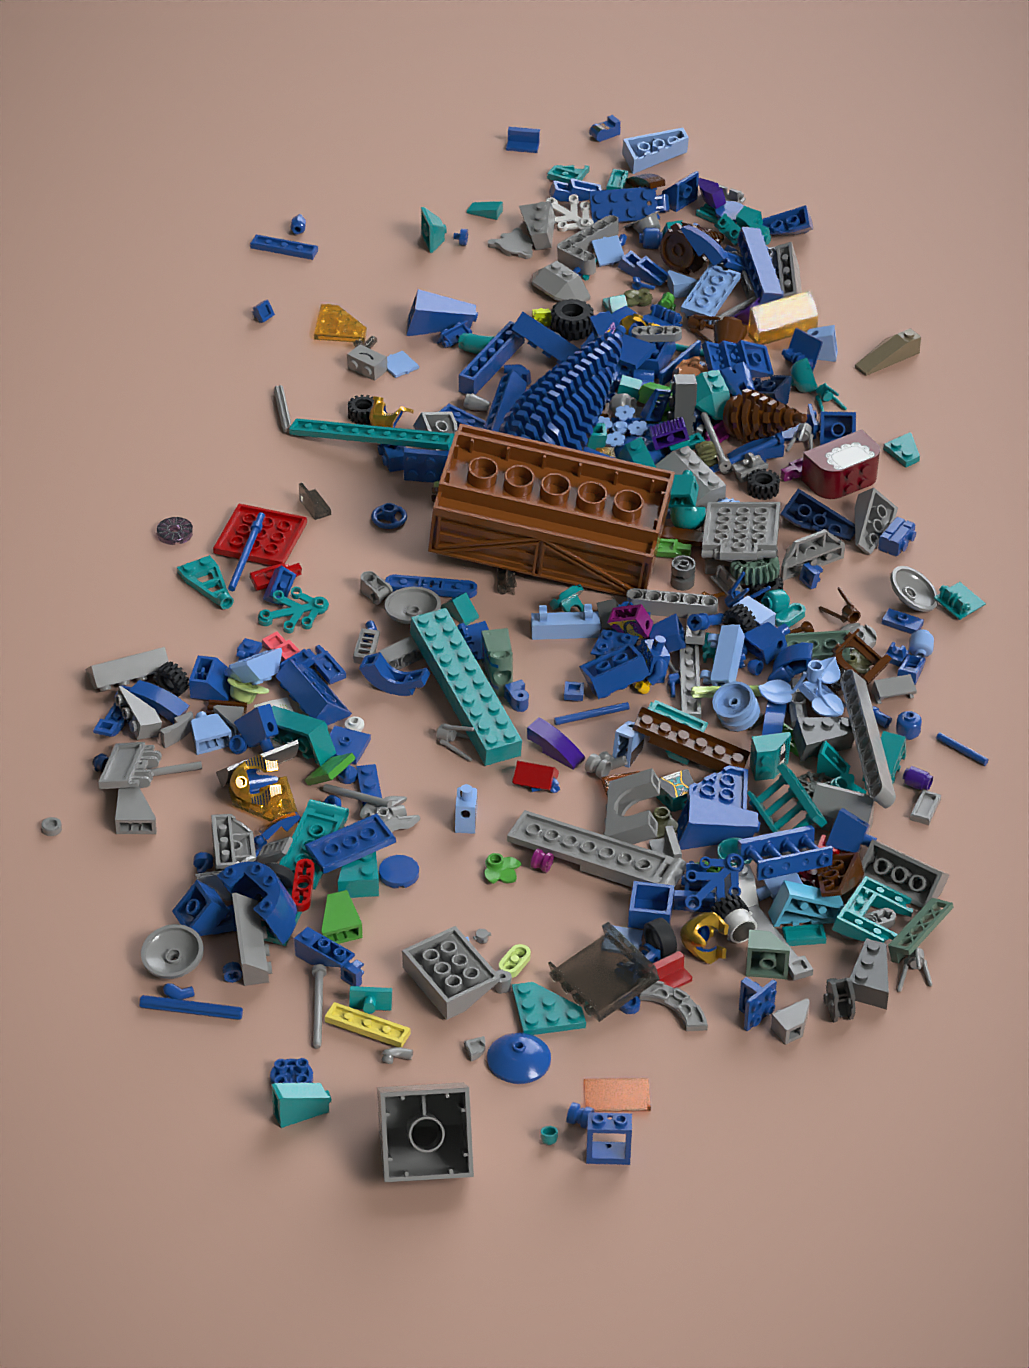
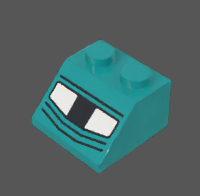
[749,732,791,781]

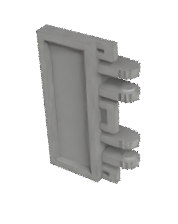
[98,742,162,789]

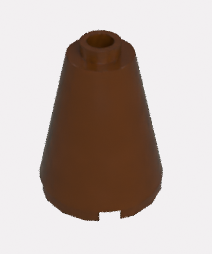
[713,316,747,344]

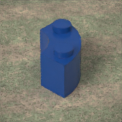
[772,642,813,678]

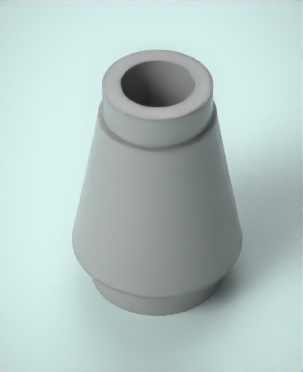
[463,393,490,412]

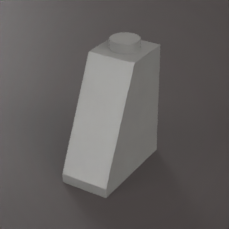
[115,786,157,834]

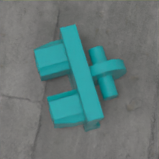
[714,213,741,246]

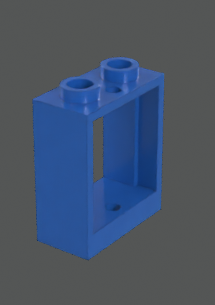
[586,1112,632,1165]

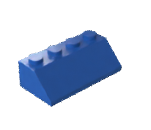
[511,311,581,364]
[276,659,352,726]

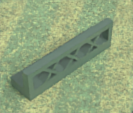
[888,898,954,963]

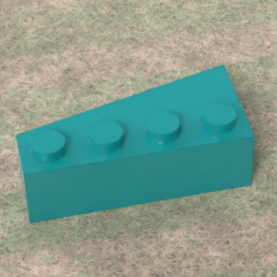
[272,705,336,766]

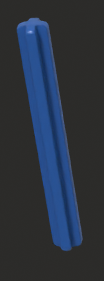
[139,995,243,1020]

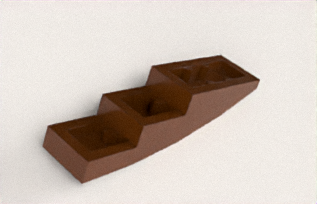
[626,173,665,189]

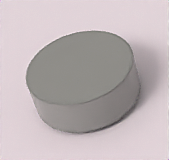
[41,817,62,836]

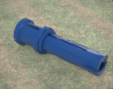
[687,613,725,631]

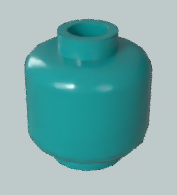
[761,589,790,614]

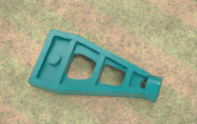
[177,555,234,609]

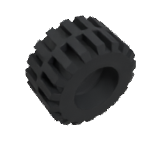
[551,299,594,341]

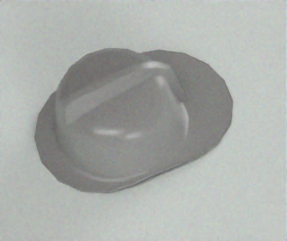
[623,211,661,234]

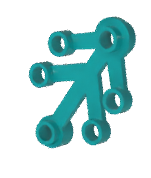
[258,586,329,633]

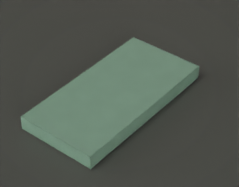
[774,630,851,661]

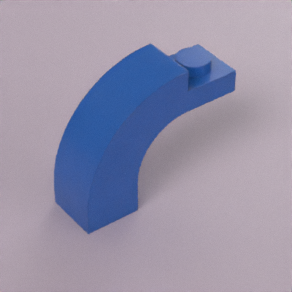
[359,652,430,696]

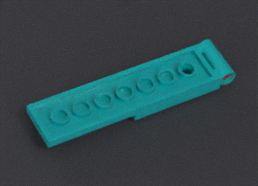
[261,799,349,946]

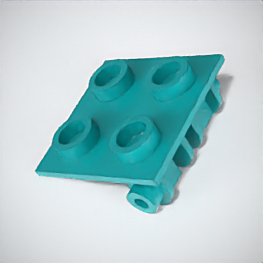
[934,582,986,620]

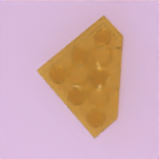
[314,304,367,343]
[228,776,300,823]

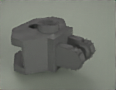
[823,978,856,1023]

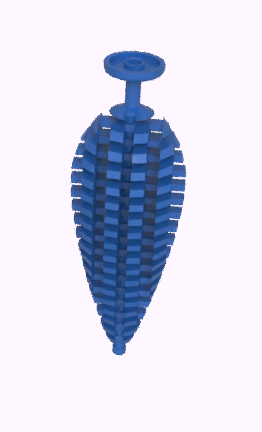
[499,325,626,451]

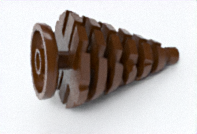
[660,222,724,274]
[723,388,807,444]

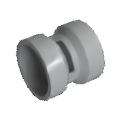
[585,753,612,779]

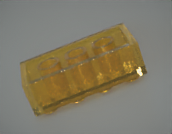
[748,291,818,345]

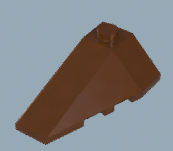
[817,852,864,897]

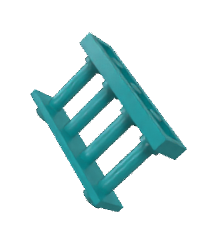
[747,762,828,833]

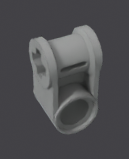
[360,571,393,605]

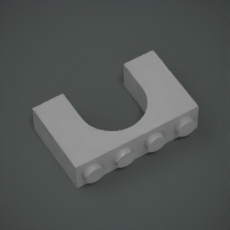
[603,768,661,844]

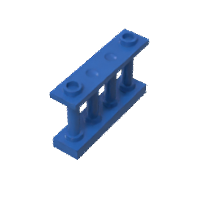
[737,825,833,881]

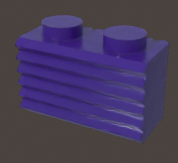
[649,417,690,450]

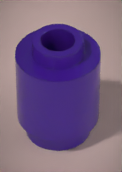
[903,766,934,791]

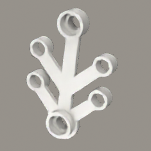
[546,194,594,232]

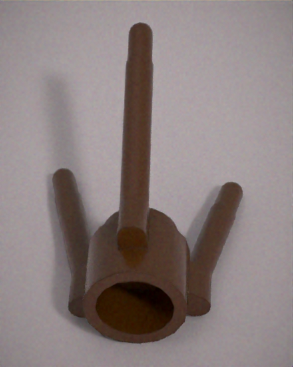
[688,314,720,343]
[819,587,861,624]

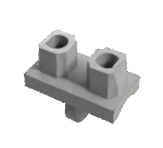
[731,452,768,483]

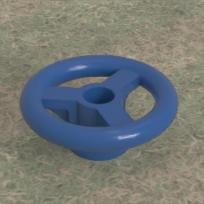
[371,503,407,529]

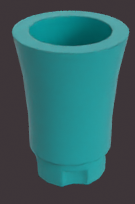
[458,333,495,355]

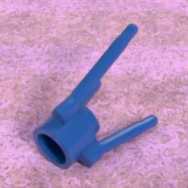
[724,572,771,608]

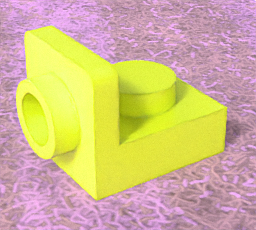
[532,308,551,326]

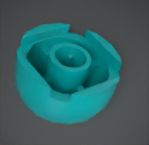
[791,357,818,393]
[670,507,706,529]

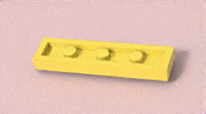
[325,1002,411,1048]

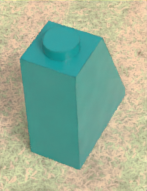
[271,1083,332,1128]

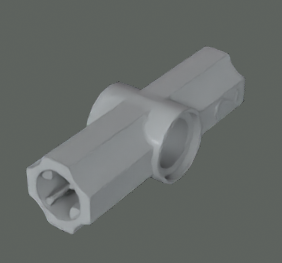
[788,679,808,727]

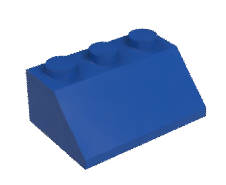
[579,642,650,699]

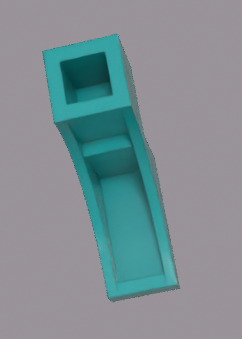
[736,206,771,245]

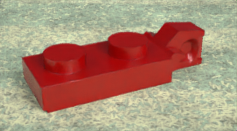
[250,563,302,591]

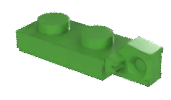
[656,538,691,558]

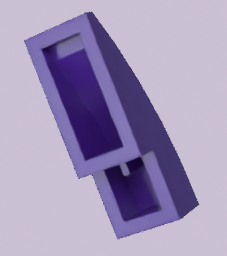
[698,178,726,209]
[527,717,585,769]

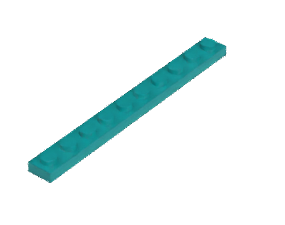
[289,418,455,450]

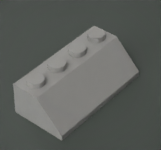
[85,647,169,692]
[862,840,949,908]
[232,893,272,986]

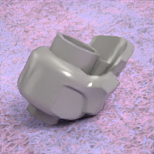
[609,393,643,418]

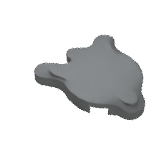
[488,228,533,259]

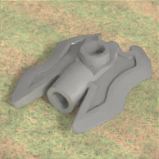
[360,796,420,832]

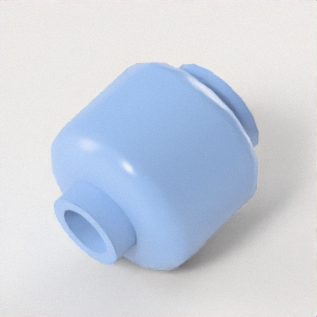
[909,629,934,658]

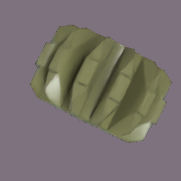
[695,440,718,467]

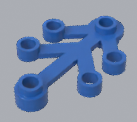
[684,853,744,912]

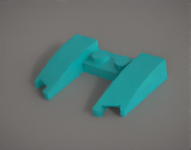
[832,876,913,943]

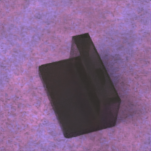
[299,483,331,520]

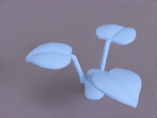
[758,657,844,717]

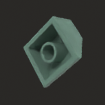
[746,929,790,979]

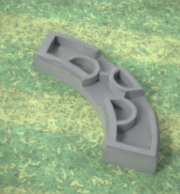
[637,979,708,1031]

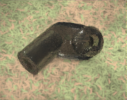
[353,336,377,349]

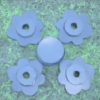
[598,405,648,448]

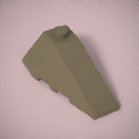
[855,328,921,376]

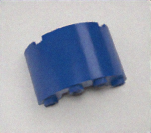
[217,861,297,945]

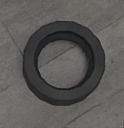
[643,918,677,959]

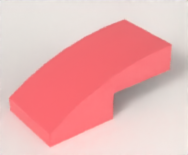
[262,631,300,661]

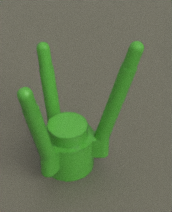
[650,292,676,314]

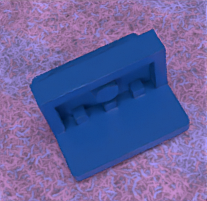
[739,977,777,1031]

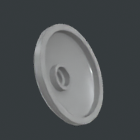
[890,566,938,612]
[385,587,441,625]
[141,924,204,979]

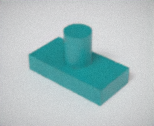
[349,986,392,1014]

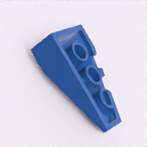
[762,205,814,236]

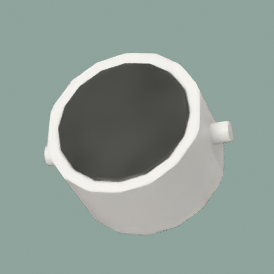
[723,908,757,944]

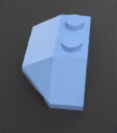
[224,648,282,685]

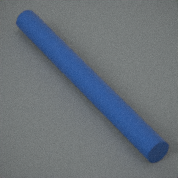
[554,702,630,725]

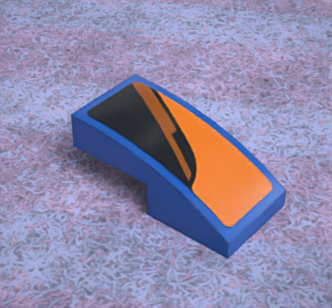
[259,812,301,840]

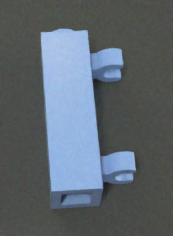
[531,604,602,640]
[700,624,745,686]

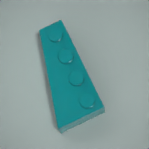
[338,852,379,898]

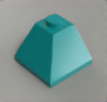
[421,207,447,253]

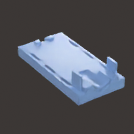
[681,263,741,325]

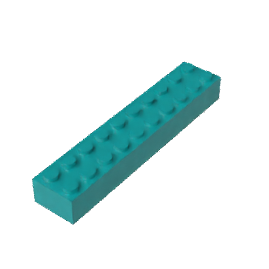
[410,608,522,766]

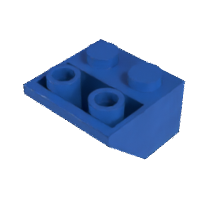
[189,655,231,701]

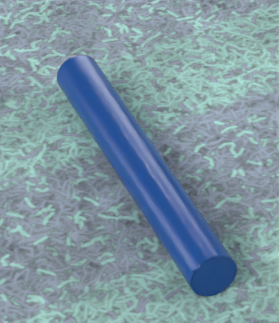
[936,732,989,766]

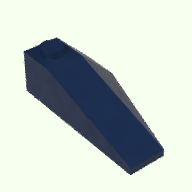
[730,375,792,404]
[780,488,855,541]

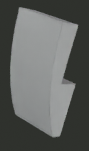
[160,711,193,748]

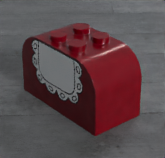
[801,429,880,499]

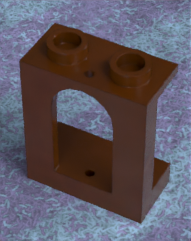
[831,628,892,686]

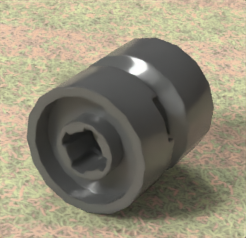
[670,555,696,591]

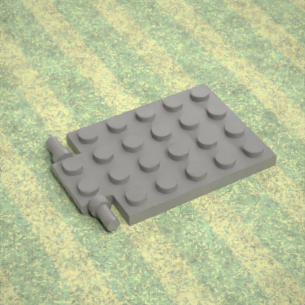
[701,502,780,562]

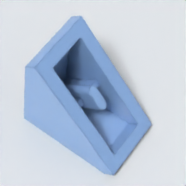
[667,270,699,298]

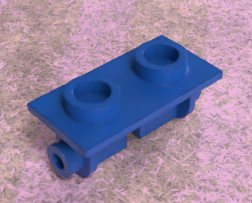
[437,320,472,348]

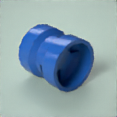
[566,1102,594,1129]

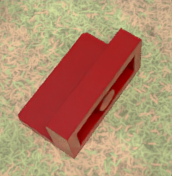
[512,760,559,791]
[645,951,693,988]

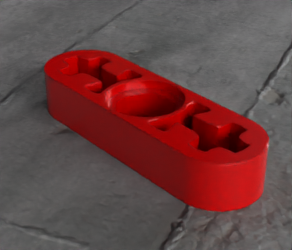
[292,859,315,912]

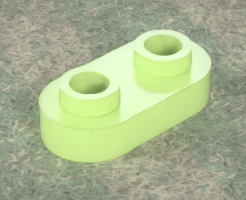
[499,944,531,978]

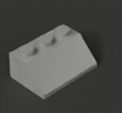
[810,782,875,834]

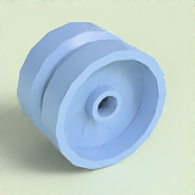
[712,681,760,732]

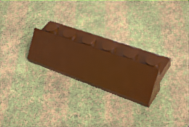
[632,707,751,772]

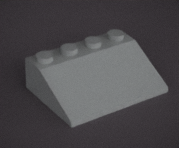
[655,446,726,509]
[402,926,500,1020]

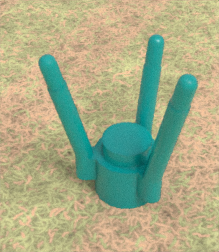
[815,383,847,412]

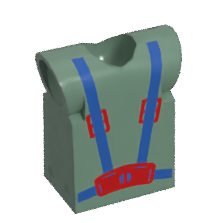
[481,628,513,697]

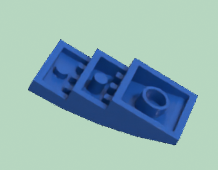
[701,340,774,378]

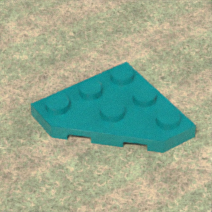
[650,700,708,765]
[512,982,586,1035]

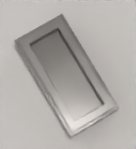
[910,790,941,825]

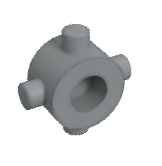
[473,929,491,944]

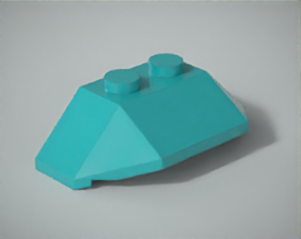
[695,370,730,420]

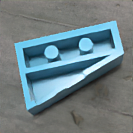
[768,880,845,927]

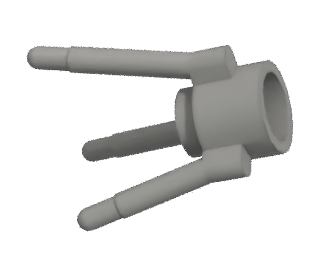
[786,423,814,452]
[436,723,474,761]
[897,947,932,992]

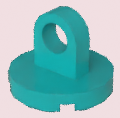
[549,584,584,612]

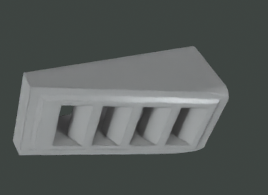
[353,628,380,664]
[256,837,293,864]

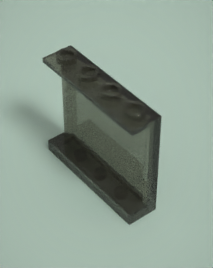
[548,922,660,1022]

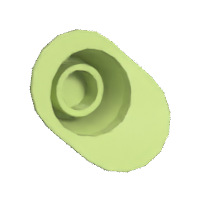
[227,677,270,705]

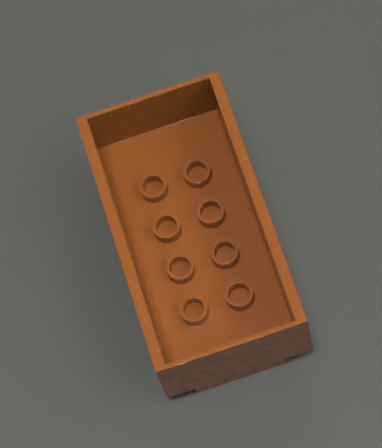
[428,424,675,597]

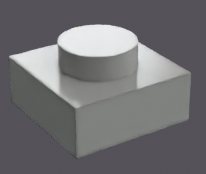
[788,955,813,981]

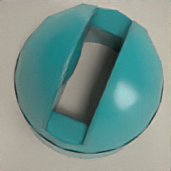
[541,1126,558,1145]

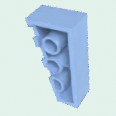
[622,128,689,174]

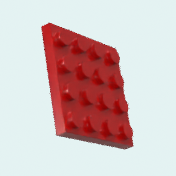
[213,503,307,566]

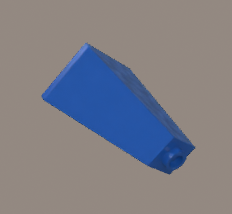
[406,289,478,336]
[676,794,761,850]

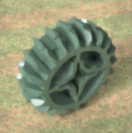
[730,557,780,586]

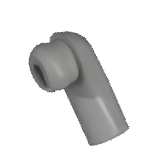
[599,751,628,770]
[382,1047,413,1064]

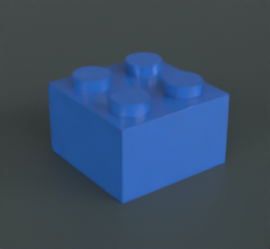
[628,881,675,929]

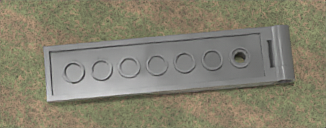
[507,810,686,888]

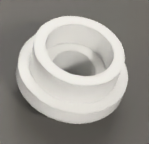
[345,716,364,732]

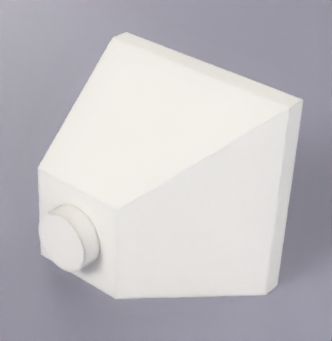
[711,863,759,907]

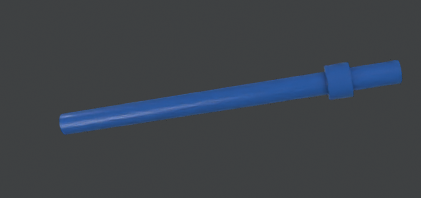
[228,512,265,591]

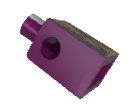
[607,604,653,640]

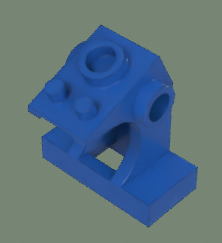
[673,861,715,912]

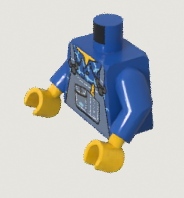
[635,635,670,694]

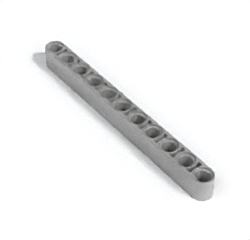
[840,669,896,809]

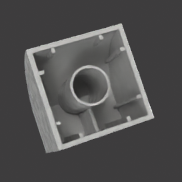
[377,1082,474,1182]

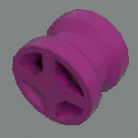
[531,849,554,873]

